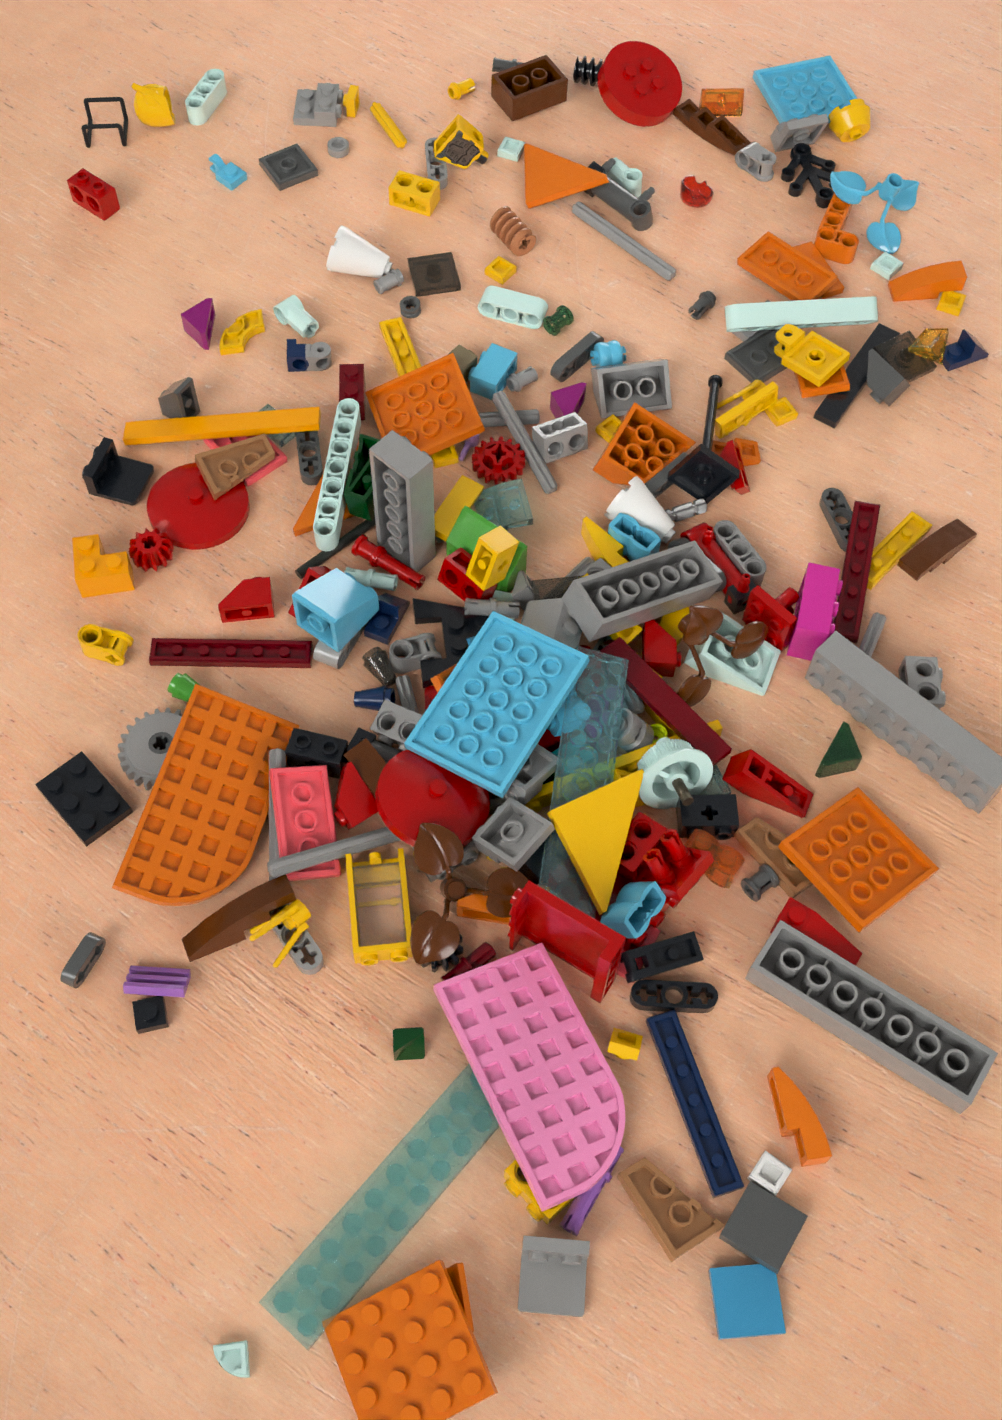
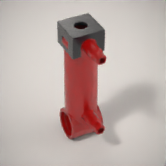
[680,522,756,615]

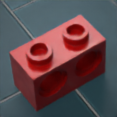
[67,168,120,221]
[437,547,498,602]
[617,811,668,882]

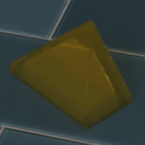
[908,328,949,364]

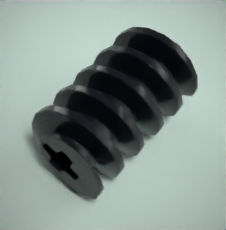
[573,56,603,86]

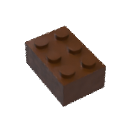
[491,55,568,121]

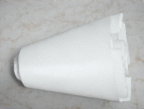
[326,225,393,278]
[604,476,676,544]

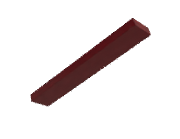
[834,501,880,643]
[599,637,732,766]
[149,638,313,668]

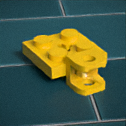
[774,324,850,387]

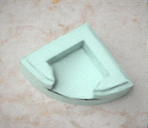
[213,1340,250,1378]

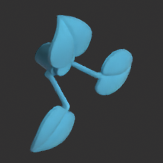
[830,171,919,254]

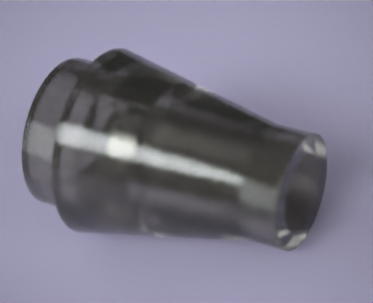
[362,647,397,687]

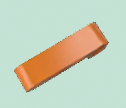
[814,193,859,264]

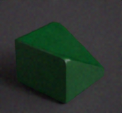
[393,1027,425,1061]

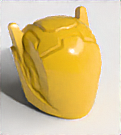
[131,83,176,127]

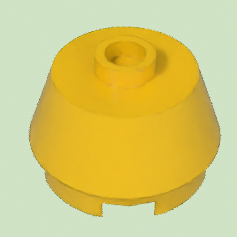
[829,99,871,142]

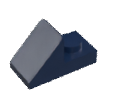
[936,329,989,371]
[364,593,410,645]

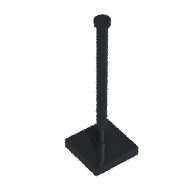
[667,375,740,504]

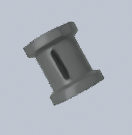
[740,864,780,902]

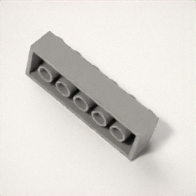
[369,430,436,572]
[561,540,723,642]

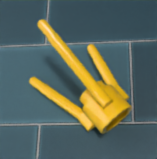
[717,380,766,426]
[249,899,311,968]

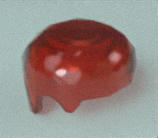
[680,175,714,208]

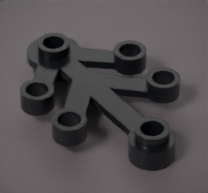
[781,143,836,208]

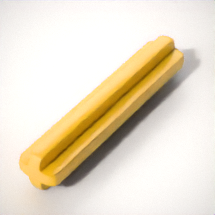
[370,102,407,149]

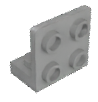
[518,1236,590,1317]

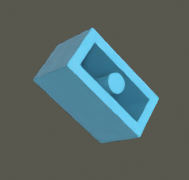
[468,343,518,400]

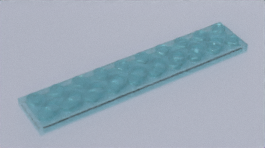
[539,646,629,919]
[259,1064,500,1350]

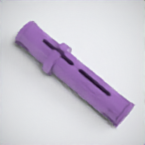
[559,1146,624,1236]

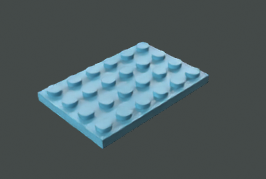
[404,611,590,798]

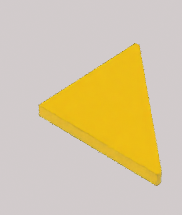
[547,769,644,915]

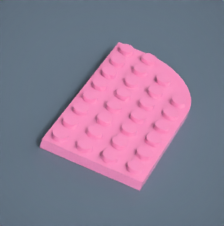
[433,943,625,1212]

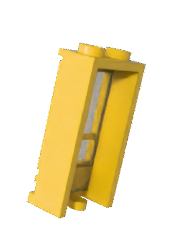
[345,848,413,966]

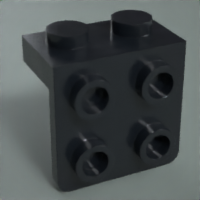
[82,437,154,506]

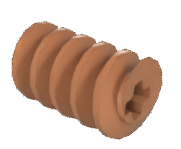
[490,206,536,256]

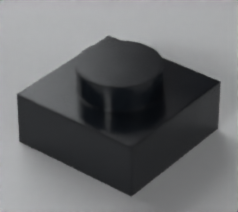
[132,996,169,1034]

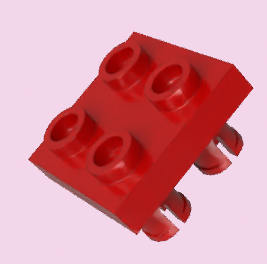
[742,585,799,653]
[633,829,715,900]

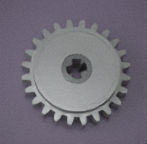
[118,708,182,791]

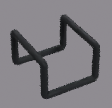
[81,97,128,148]

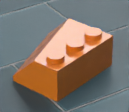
[593,402,696,485]

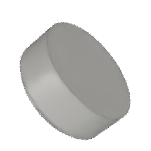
[327,137,349,158]

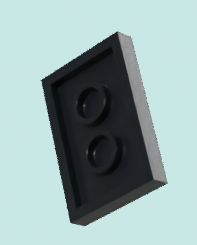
[35,751,133,847]

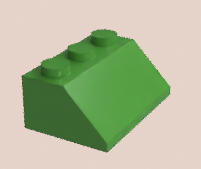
[446,506,528,593]

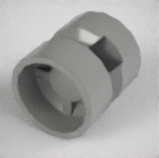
[603,707,654,753]

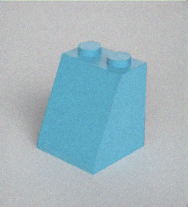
[292,568,379,653]

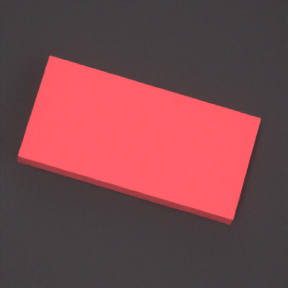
[269,765,341,881]

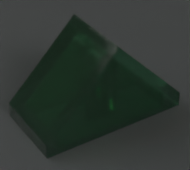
[815,721,862,778]

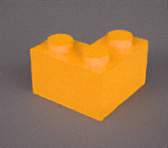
[72,534,135,598]

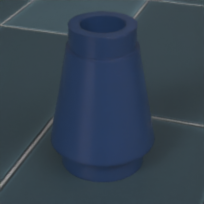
[354,686,396,711]

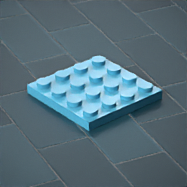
[753,56,857,123]

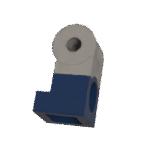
[287,339,332,372]

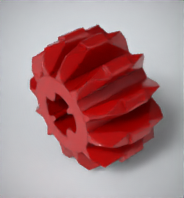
[128,527,174,572]

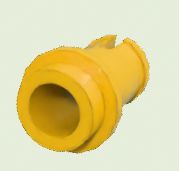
[447,77,475,100]

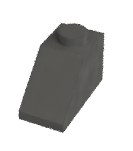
[867,348,910,406]
[158,377,200,418]

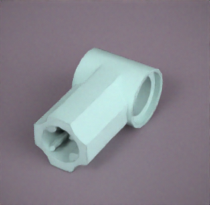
[607,157,643,198]
[273,295,319,339]

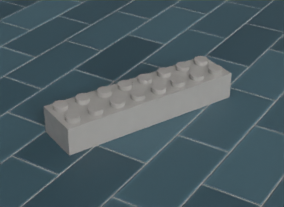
[805,631,1002,814]
[745,920,998,1114]

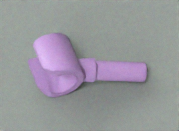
[459,433,480,461]

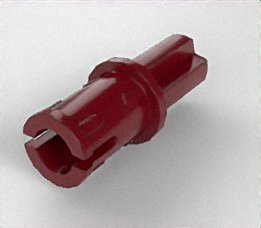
[441,942,496,981]

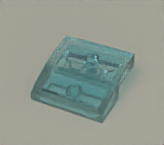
[474,479,533,531]

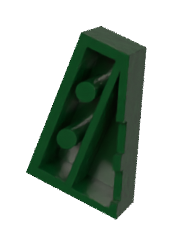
[344,434,380,521]

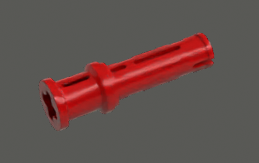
[351,535,426,590]

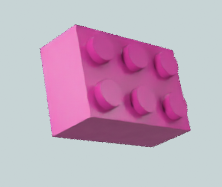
[787,562,843,661]

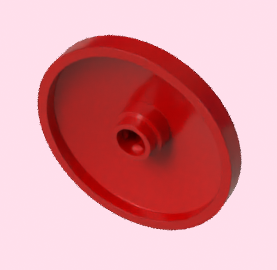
[147,463,250,550]
[375,749,490,847]

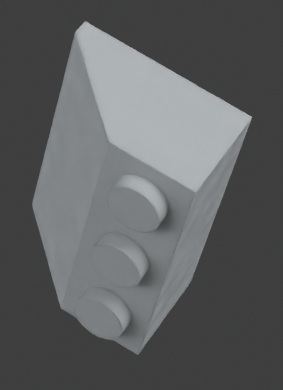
[591,358,672,418]
[521,598,582,650]

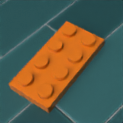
[737,231,838,301]

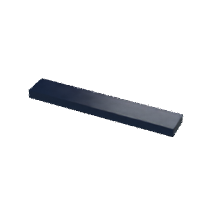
[646,1009,744,1199]

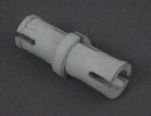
[464,598,520,619]

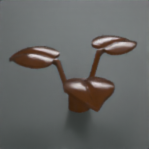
[677,605,769,707]
[410,823,528,964]

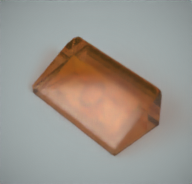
[699,88,744,117]

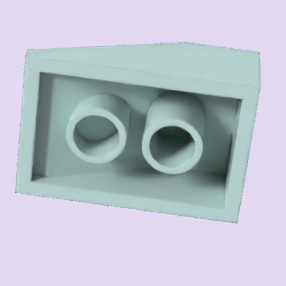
[684,611,781,696]

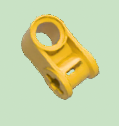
[77,624,134,666]

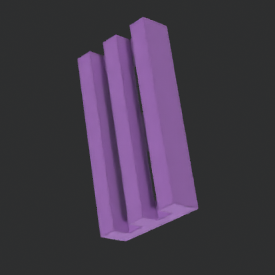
[123,965,191,997]

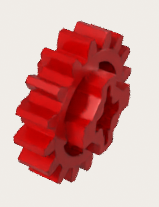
[472,436,526,486]

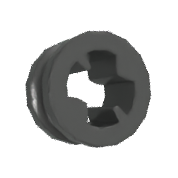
[400,296,421,319]

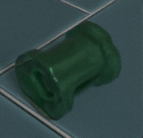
[543,305,574,336]

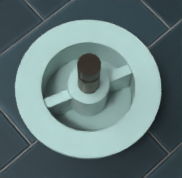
[637,737,713,809]

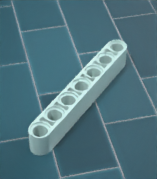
[724,296,879,332]
[313,398,361,552]

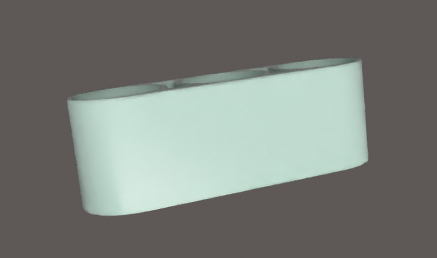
[185,69,227,126]
[477,286,549,329]

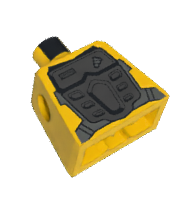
[434,114,489,169]

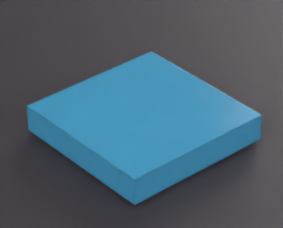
[708,1264,786,1340]

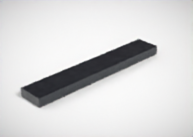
[813,323,900,429]

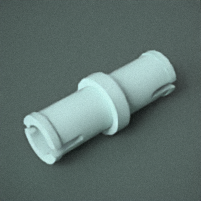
[344,567,398,591]

